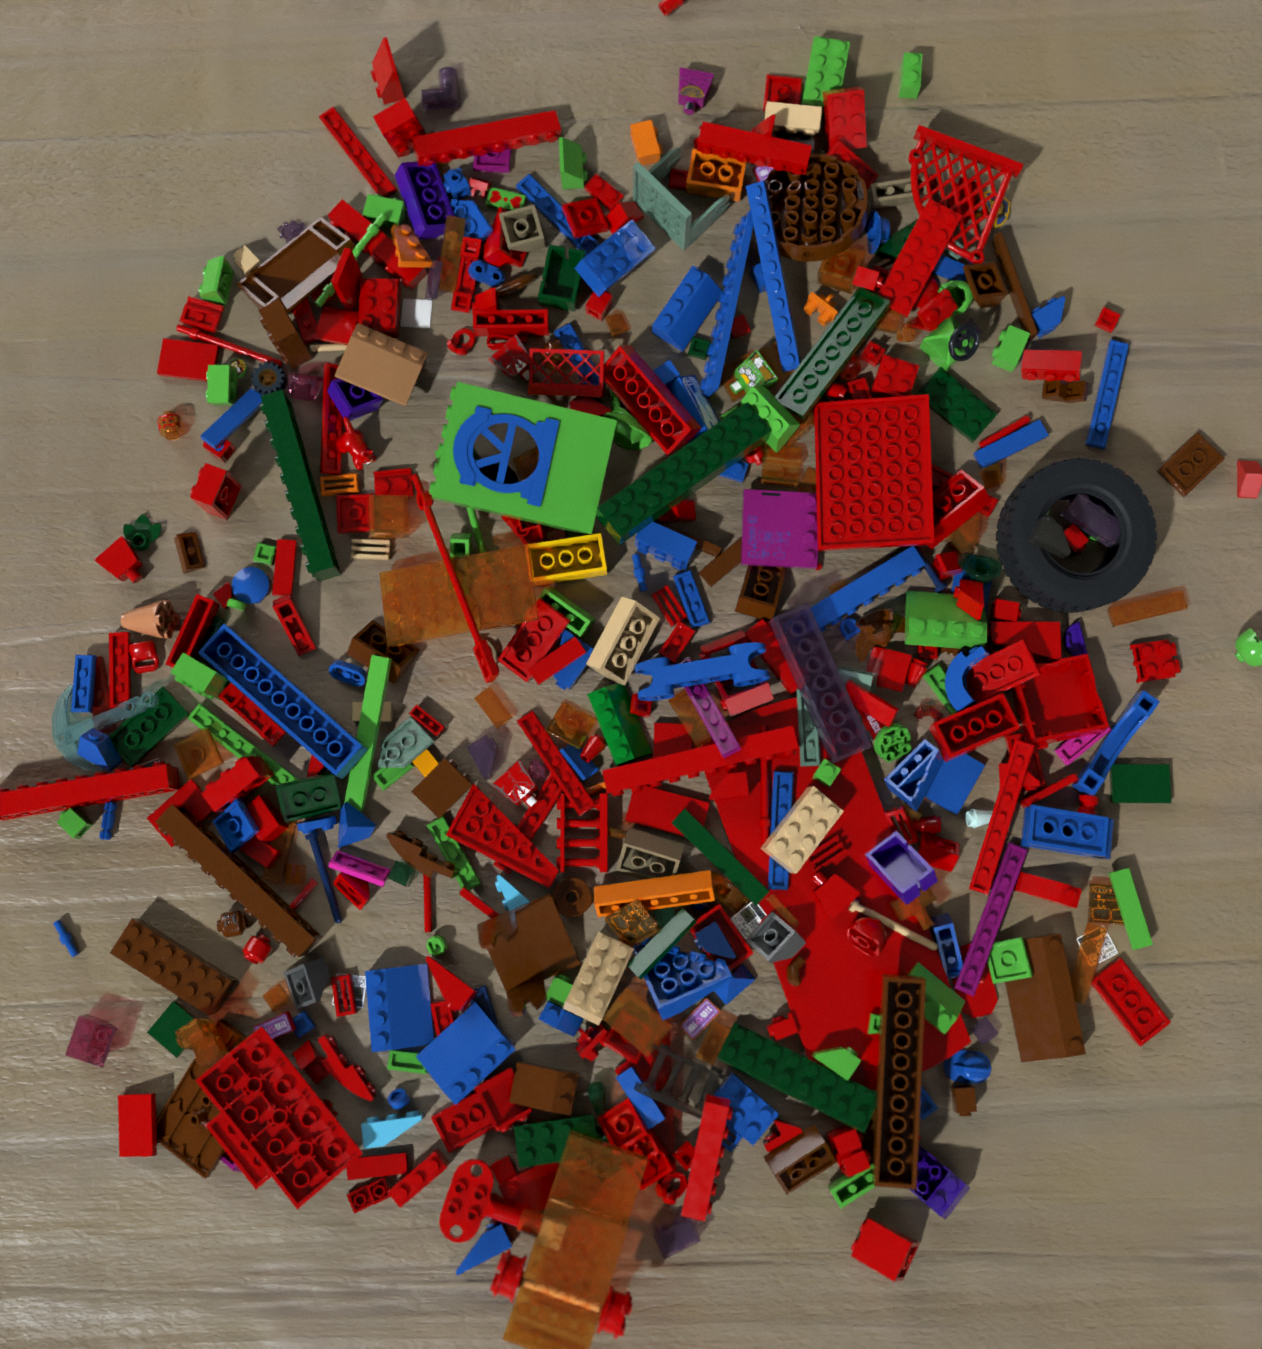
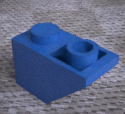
[1031,295,1066,339]

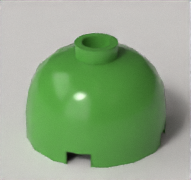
[1234,628,1262,667]

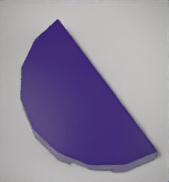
[1063,621,1087,656]

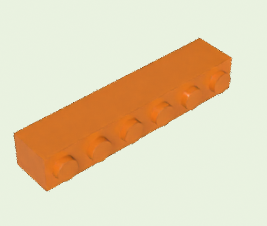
[594,870,715,917]

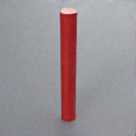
[979,415,1030,449]
[423,874,432,932]
[289,878,318,910]

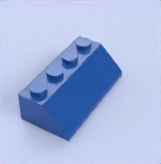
[652,265,723,352]

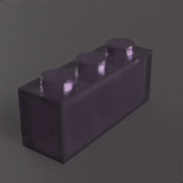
[1060,493,1121,547]

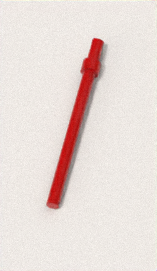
[176,324,283,367]
[759,725,771,843]

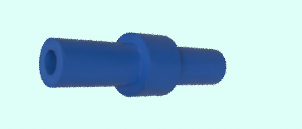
[632,554,647,592]
[53,920,79,958]

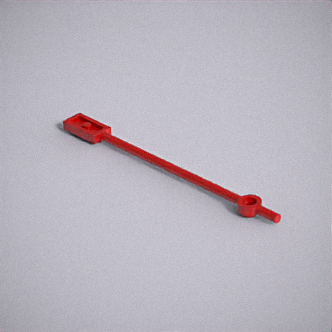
[411,474,499,683]

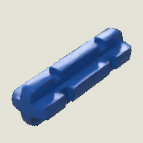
[99,802,117,840]

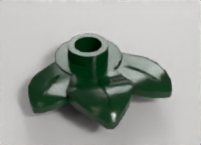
[123,514,161,551]

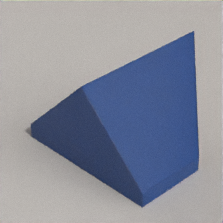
[338,802,377,848]

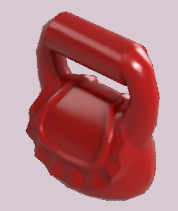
[129,640,159,674]

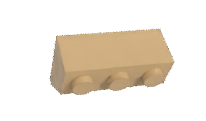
[764,101,822,136]

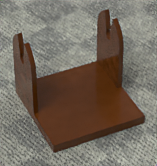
[477,894,581,1016]

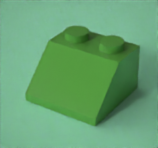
[559,137,587,189]
[199,256,234,306]

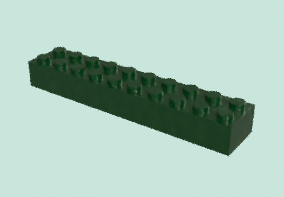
[260,390,341,582]
[596,402,772,545]

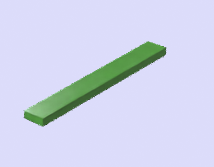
[344,655,392,811]
[188,703,299,786]

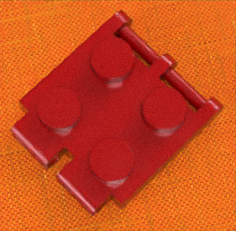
[1129,639,1181,683]

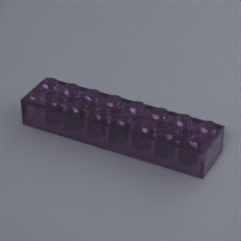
[769,603,872,764]

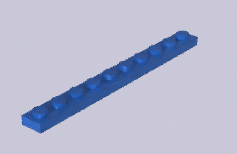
[746,181,801,372]

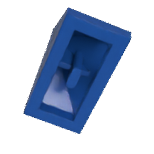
[714,964,756,1005]

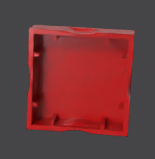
[1011,653,1109,746]

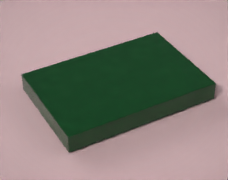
[1109,764,1171,803]
[275,772,342,823]

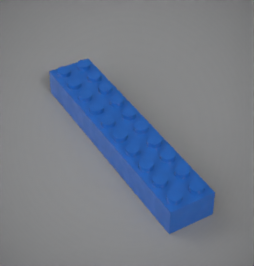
[198,624,368,779]

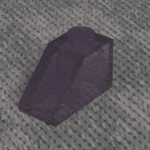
[466,735,498,781]

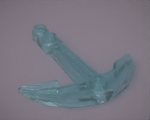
[52,684,158,772]

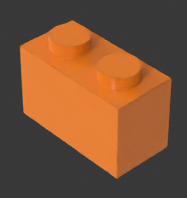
[630,120,663,166]

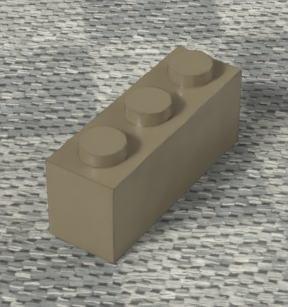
[867,176,928,210]

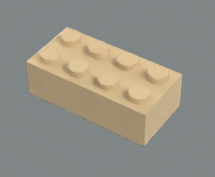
[586,597,660,685]
[760,786,844,874]
[563,932,634,1026]

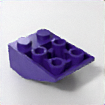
[909,1144,970,1220]

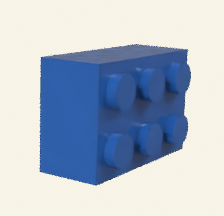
[635,522,697,570]
[712,1071,779,1146]

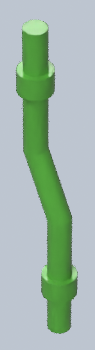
[315,213,387,307]

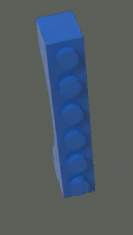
[1071,690,1160,796]

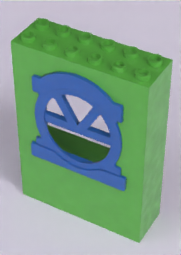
[429,382,617,535]

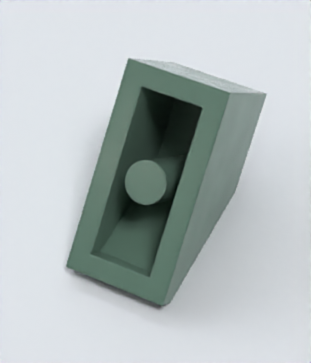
[835,666,878,694]

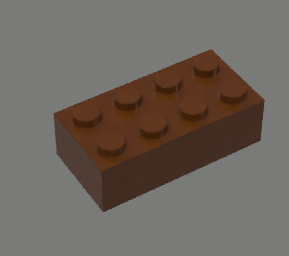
[258,299,313,369]

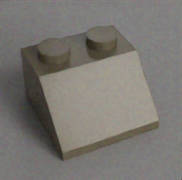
[499,205,545,252]

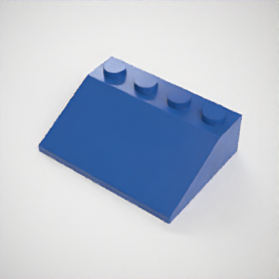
[365,964,434,1052]
[416,1001,516,1105]

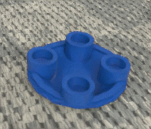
[232,567,270,604]

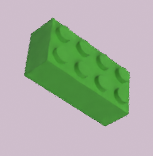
[802,36,850,118]

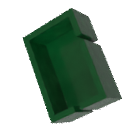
[538,244,586,312]

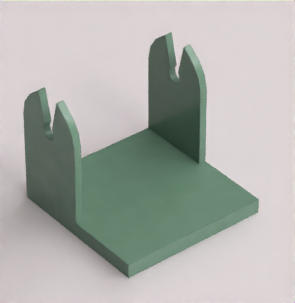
[633,148,731,250]

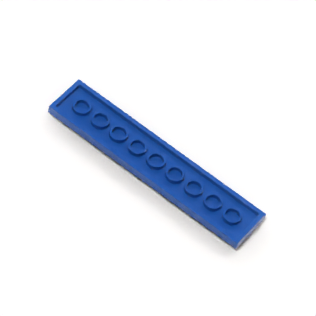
[700,210,753,398]

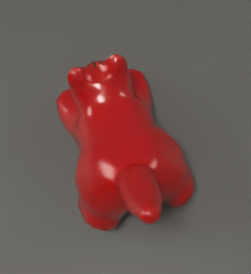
[337,416,376,470]

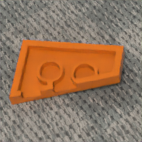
[391,224,433,268]

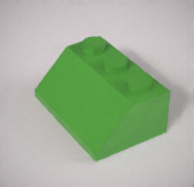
[741,386,800,453]
[907,962,965,1034]

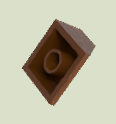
[963,262,1008,308]

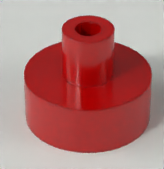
[745,446,764,465]

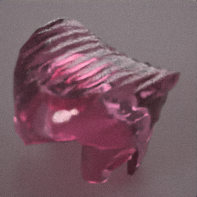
[287,373,324,401]

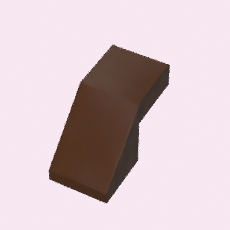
[1042,380,1089,403]

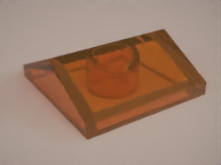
[545,701,597,749]

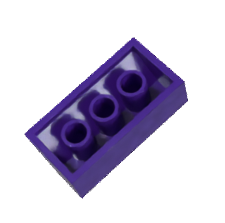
[395,162,458,240]

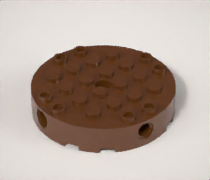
[765,154,868,262]

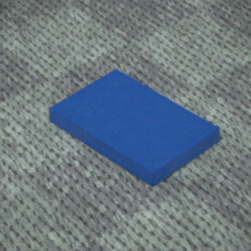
[925,754,985,815]

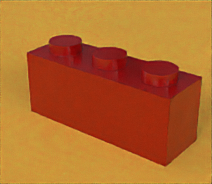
[1021,350,1083,382]
[388,1148,450,1208]

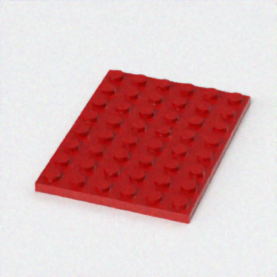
[814,394,935,551]

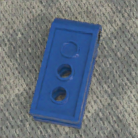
[1021,805,1114,859]

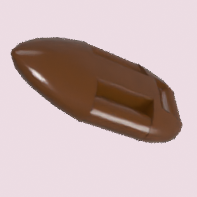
[495,273,538,298]

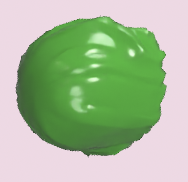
[937,280,973,316]

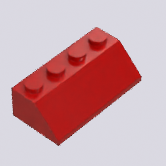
[927,469,991,549]

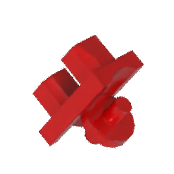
[575,1023,608,1061]

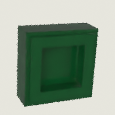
[688,336,711,360]

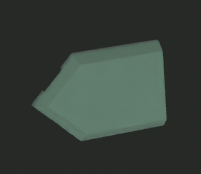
[378,716,434,768]

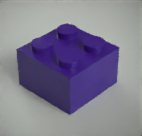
[327,378,383,421]

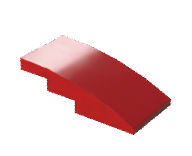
[597,1098,676,1191]

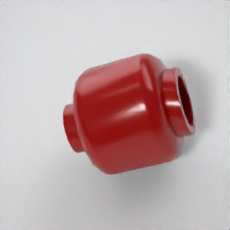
[242,934,272,965]

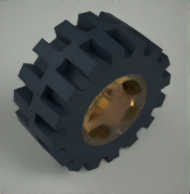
[251,362,287,396]

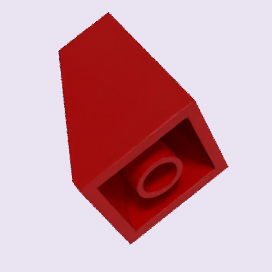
[851,1218,920,1282]

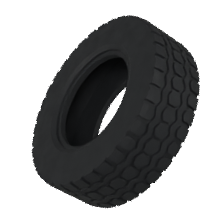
[996,458,1157,613]

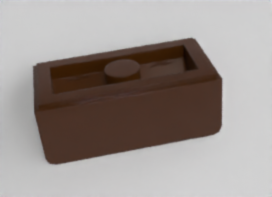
[174,532,205,574]

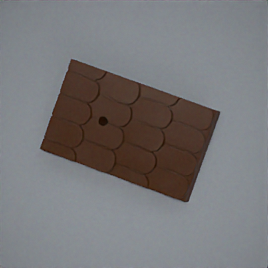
[156,1019,248,1179]

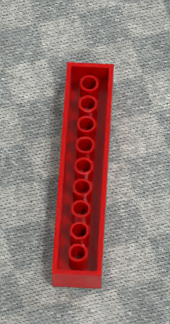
[0,762,180,821]

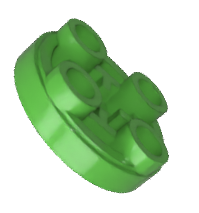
[874,723,912,762]

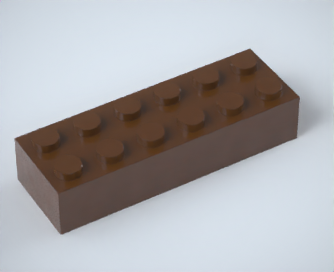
[110,918,237,1016]

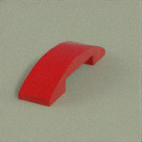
[451,236,482,313]
[218,683,286,747]

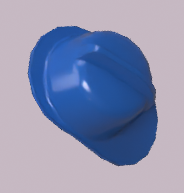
[866,211,891,254]
[943,1050,991,1084]

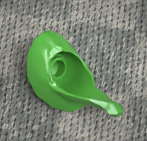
[604,390,652,450]

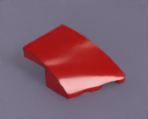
[501,516,568,545]

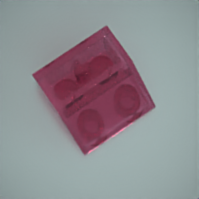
[65,1014,117,1068]

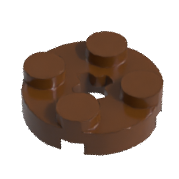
[552,878,592,917]

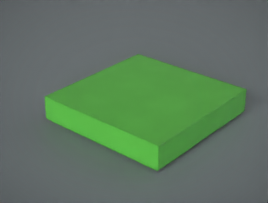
[987,937,1033,984]

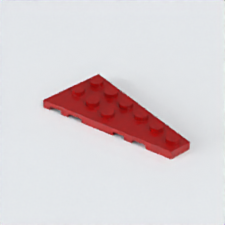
[446,783,559,888]

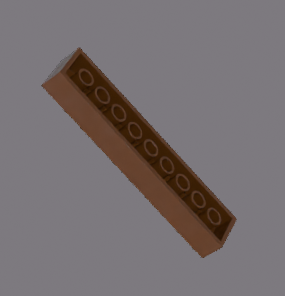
[155,804,323,957]
[872,974,926,1189]

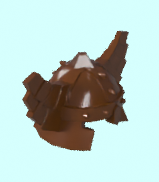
[855,608,905,662]

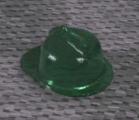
[958,553,1002,584]

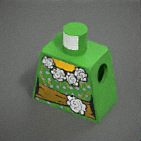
[730,350,778,394]

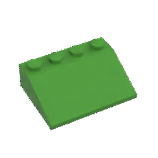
[905,590,987,650]

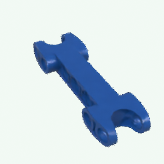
[635,643,770,701]

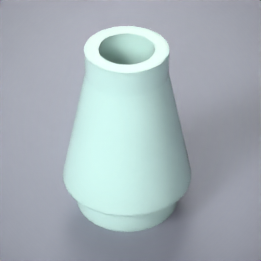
[965,809,993,828]

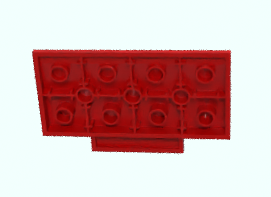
[195,1026,363,1210]

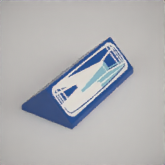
[667,375,720,443]

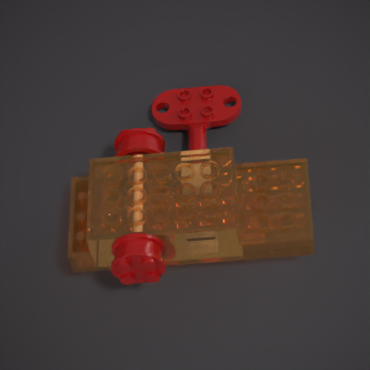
[439,1131,648,1349]

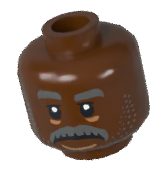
[217,910,247,938]

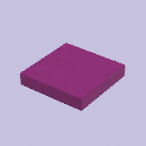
[473,149,512,173]

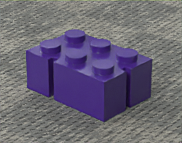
[865,831,938,905]

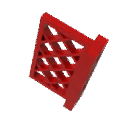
[528,348,605,397]

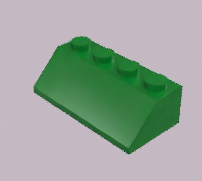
[587,684,652,767]

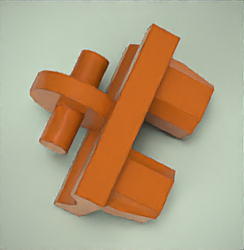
[804,292,838,327]

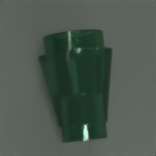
[586,1081,606,1113]

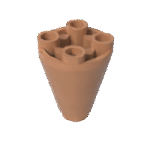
[121,600,179,639]

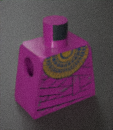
[678,67,714,115]

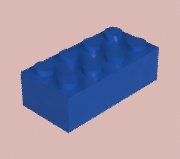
[574,220,656,297]

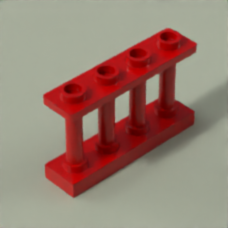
[557,793,608,873]

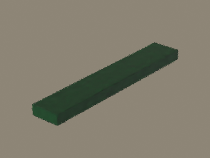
[671,809,770,906]

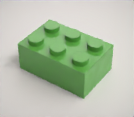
[170,653,231,700]

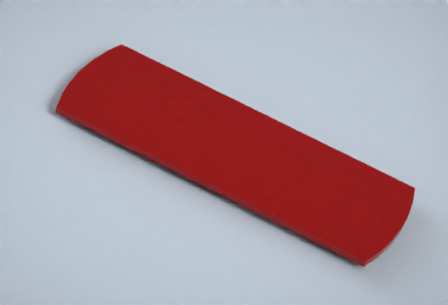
[694,692,971,1090]

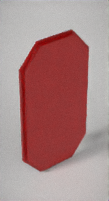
[952,944,998,1018]

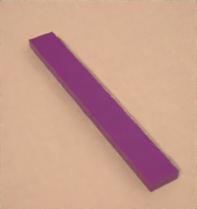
[954,842,1028,996]

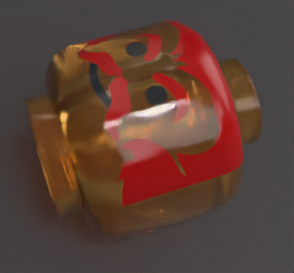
[157,411,184,440]

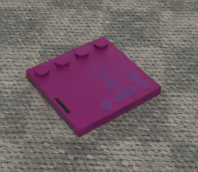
[741,489,818,569]

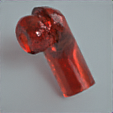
[914,705,944,721]

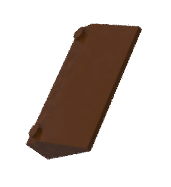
[236,217,355,313]
[1005,933,1086,1062]

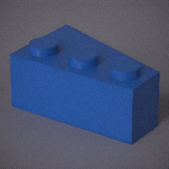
[884,739,943,812]

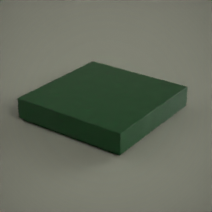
[147,1001,204,1058]

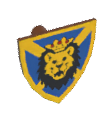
[975,191,1011,229]

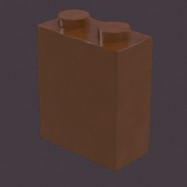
[411,758,472,818]

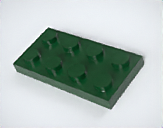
[916,367,998,443]
[109,686,190,768]
[514,1114,599,1168]

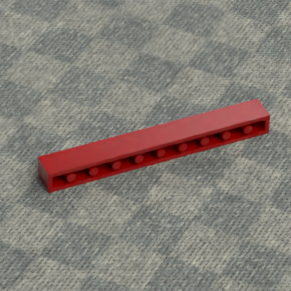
[602,725,799,797]

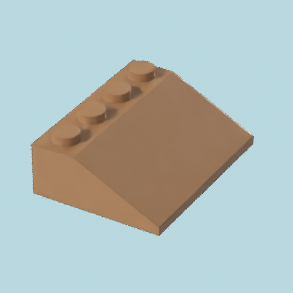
[335,323,428,407]

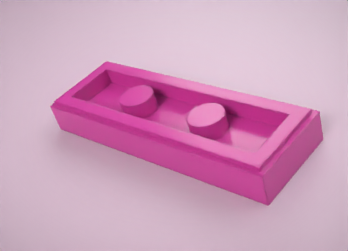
[1054,727,1111,766]
[329,850,391,887]

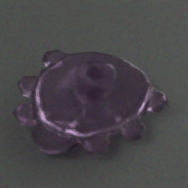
[278,220,305,244]

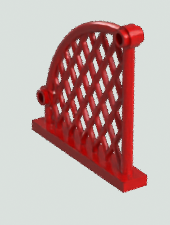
[908,125,1024,265]

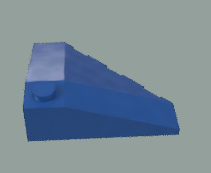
[630,938,733,1021]

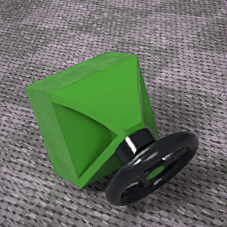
[920,316,980,372]

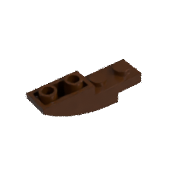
[386,830,460,879]

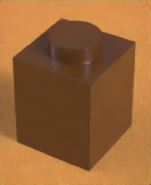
[950,1085,977,1116]

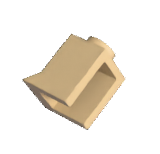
[233,246,261,276]

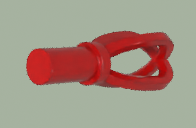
[487,334,527,350]

